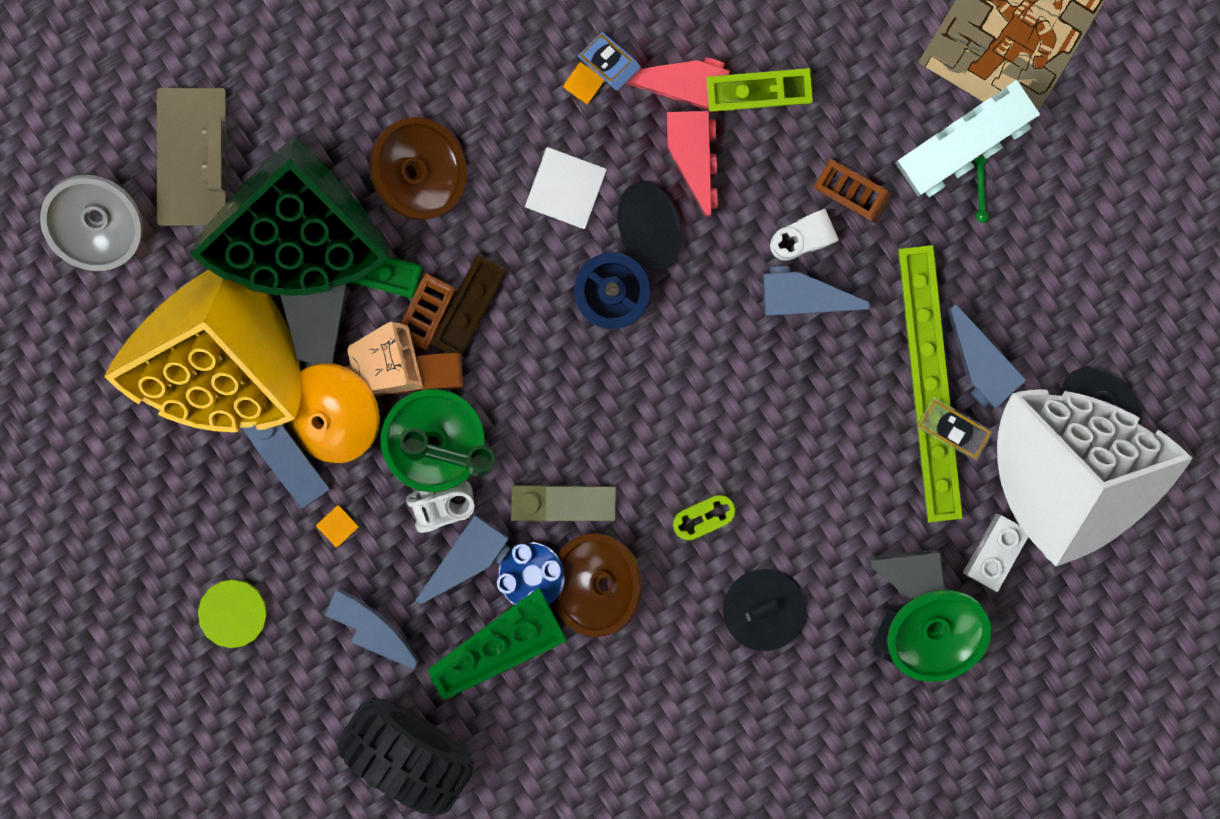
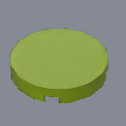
[198,579,267,648]

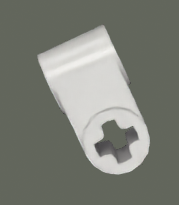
[770,209,839,261]
[406,481,474,533]

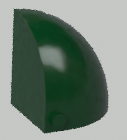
[190,134,389,296]

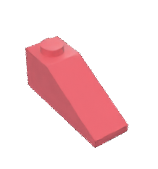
[625,57,730,113]

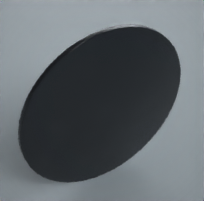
[723,569,805,651]

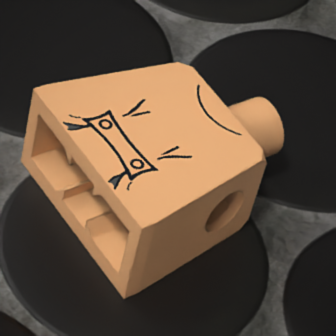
[345,321,423,396]

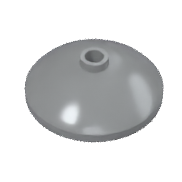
[40,175,143,271]

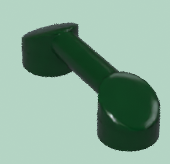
[400,428,495,477]

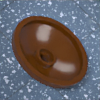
[370,117,467,220]
[553,533,642,637]

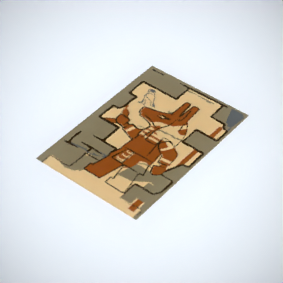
[918,0,1106,125]

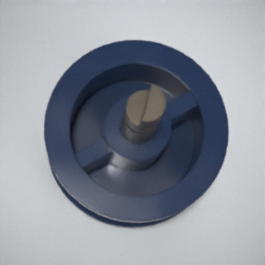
[574,253,650,329]

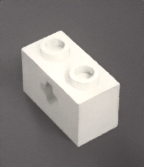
[963,513,1028,592]

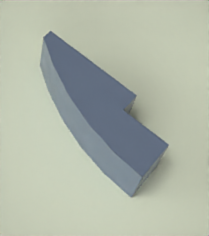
[325,588,419,669]

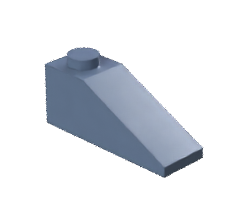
[762,266,870,316]
[947,304,1026,408]
[242,423,330,509]
[415,515,510,604]

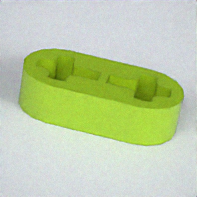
[673,495,735,540]

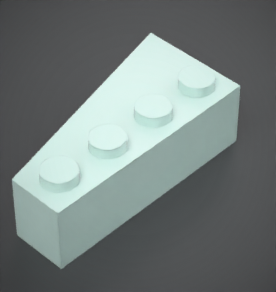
[895,80,1040,197]

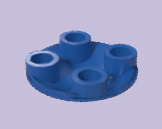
[497,542,565,605]

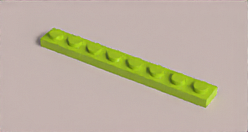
[898,245,963,523]

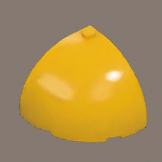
[104,270,302,432]

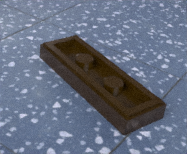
[429,253,508,357]

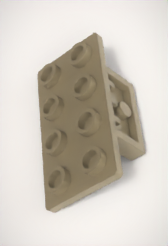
[157,88,226,226]

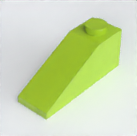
[706,68,813,112]

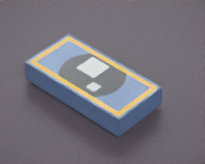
[578,32,641,91]

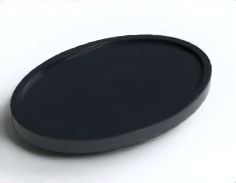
[617,182,682,270]
[1062,367,1143,426]

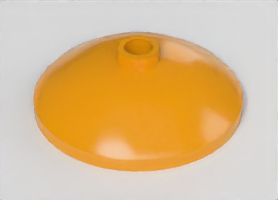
[286,363,380,463]

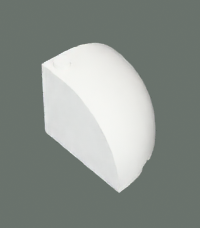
[997,389,1192,566]

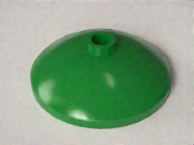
[381,389,484,493]
[887,590,991,682]

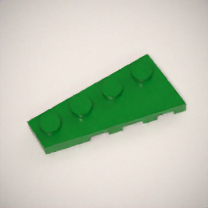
[427,588,567,700]

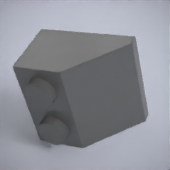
[865,549,944,599]

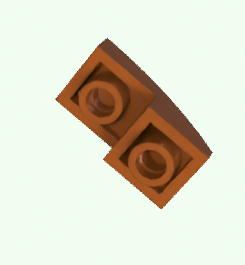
[390,353,463,395]

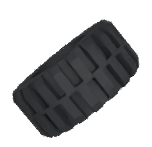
[337,697,474,816]

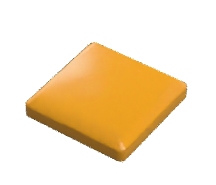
[563,62,604,104]
[316,505,358,547]

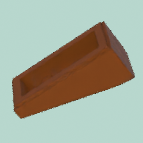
[813,158,892,224]
[401,273,457,350]

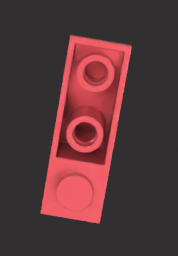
[667,111,718,217]

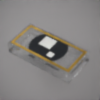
[916,397,994,461]

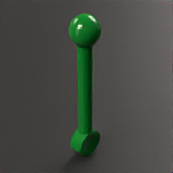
[973,154,989,223]

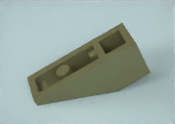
[511,485,616,521]

